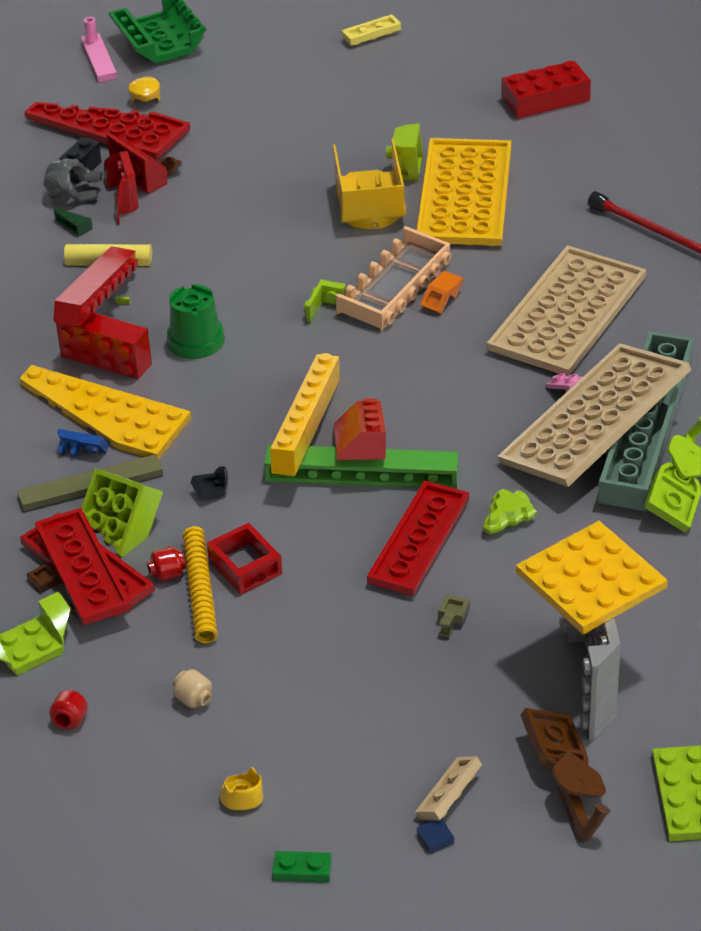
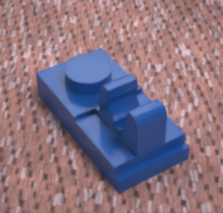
[57,429,109,457]

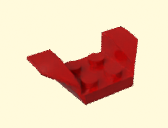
[103,151,139,224]

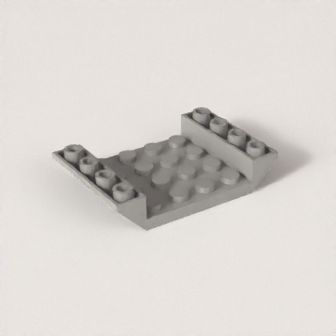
[559,617,621,740]

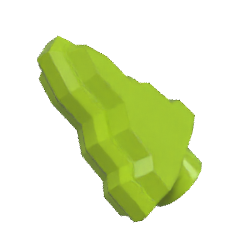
[483,488,537,535]

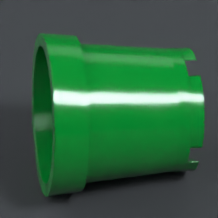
[167,284,225,359]

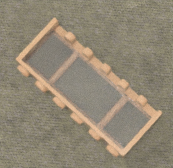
[336,226,451,331]

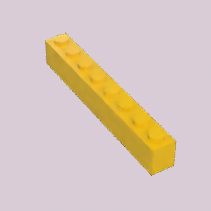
[270,353,340,476]

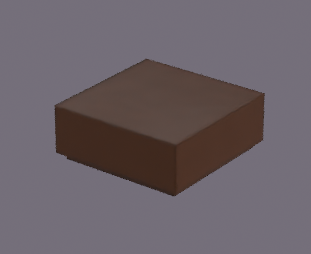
[26,563,62,593]

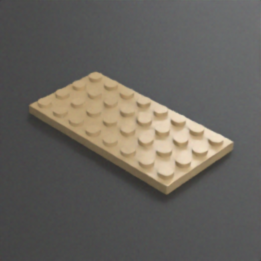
[487,245,646,376]
[497,343,691,487]

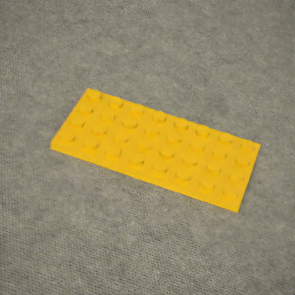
[417,138,512,246]

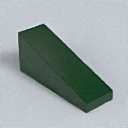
[54,208,93,236]

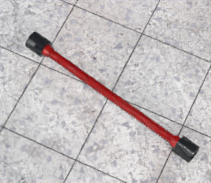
[587,191,701,254]

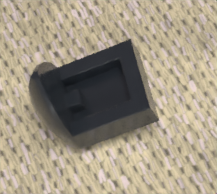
[190,466,228,499]

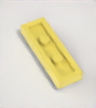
[342,15,401,46]

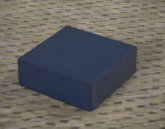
[417,818,454,853]

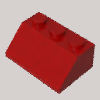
[106,133,168,194]

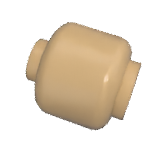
[173,669,212,709]

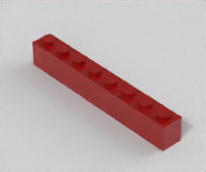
[53,246,138,327]

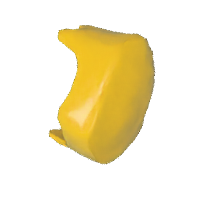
[128,77,160,103]
[220,767,264,810]

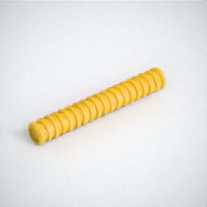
[183,526,218,644]

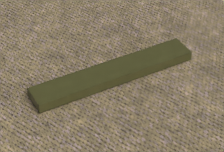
[17,454,163,511]

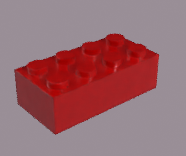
[501,60,591,119]
[56,313,152,380]

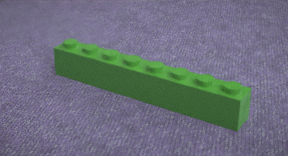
[264,444,459,489]

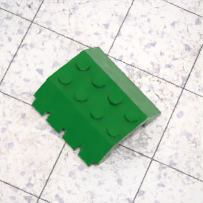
[108,0,207,63]

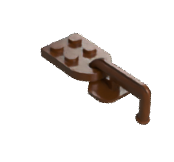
[520,708,610,842]

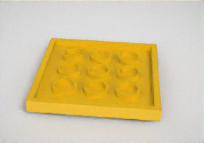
[516,521,668,634]

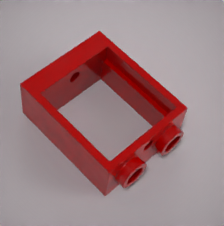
[207,522,283,595]

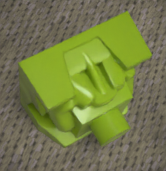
[386,123,423,181]

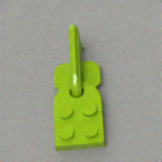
[644,416,701,533]

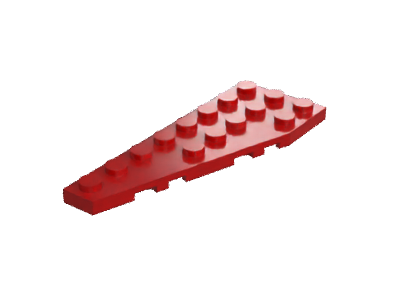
[24,102,190,160]

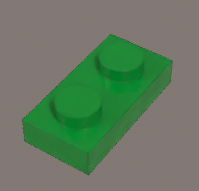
[273,851,332,882]

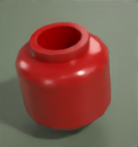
[147,546,186,582]
[49,690,88,730]

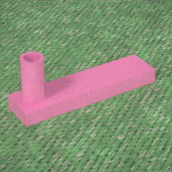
[81,17,117,83]

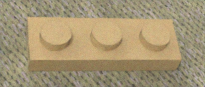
[415,756,482,820]

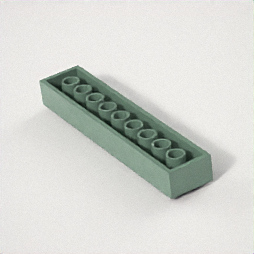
[598,331,695,512]

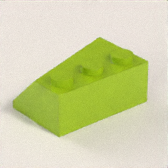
[81,468,163,557]

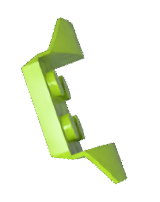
[0,592,71,676]

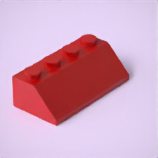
[334,398,386,460]

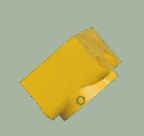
[333,138,406,230]

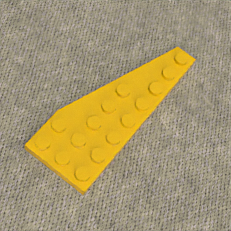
[20,365,191,460]

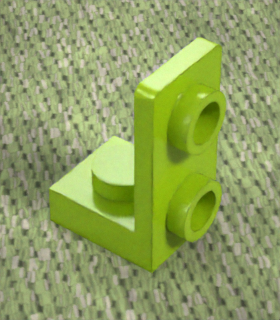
[303,279,346,323]

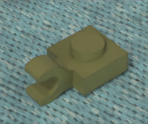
[438,594,470,638]

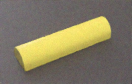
[64,244,153,266]

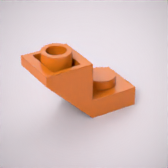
[420,271,464,314]

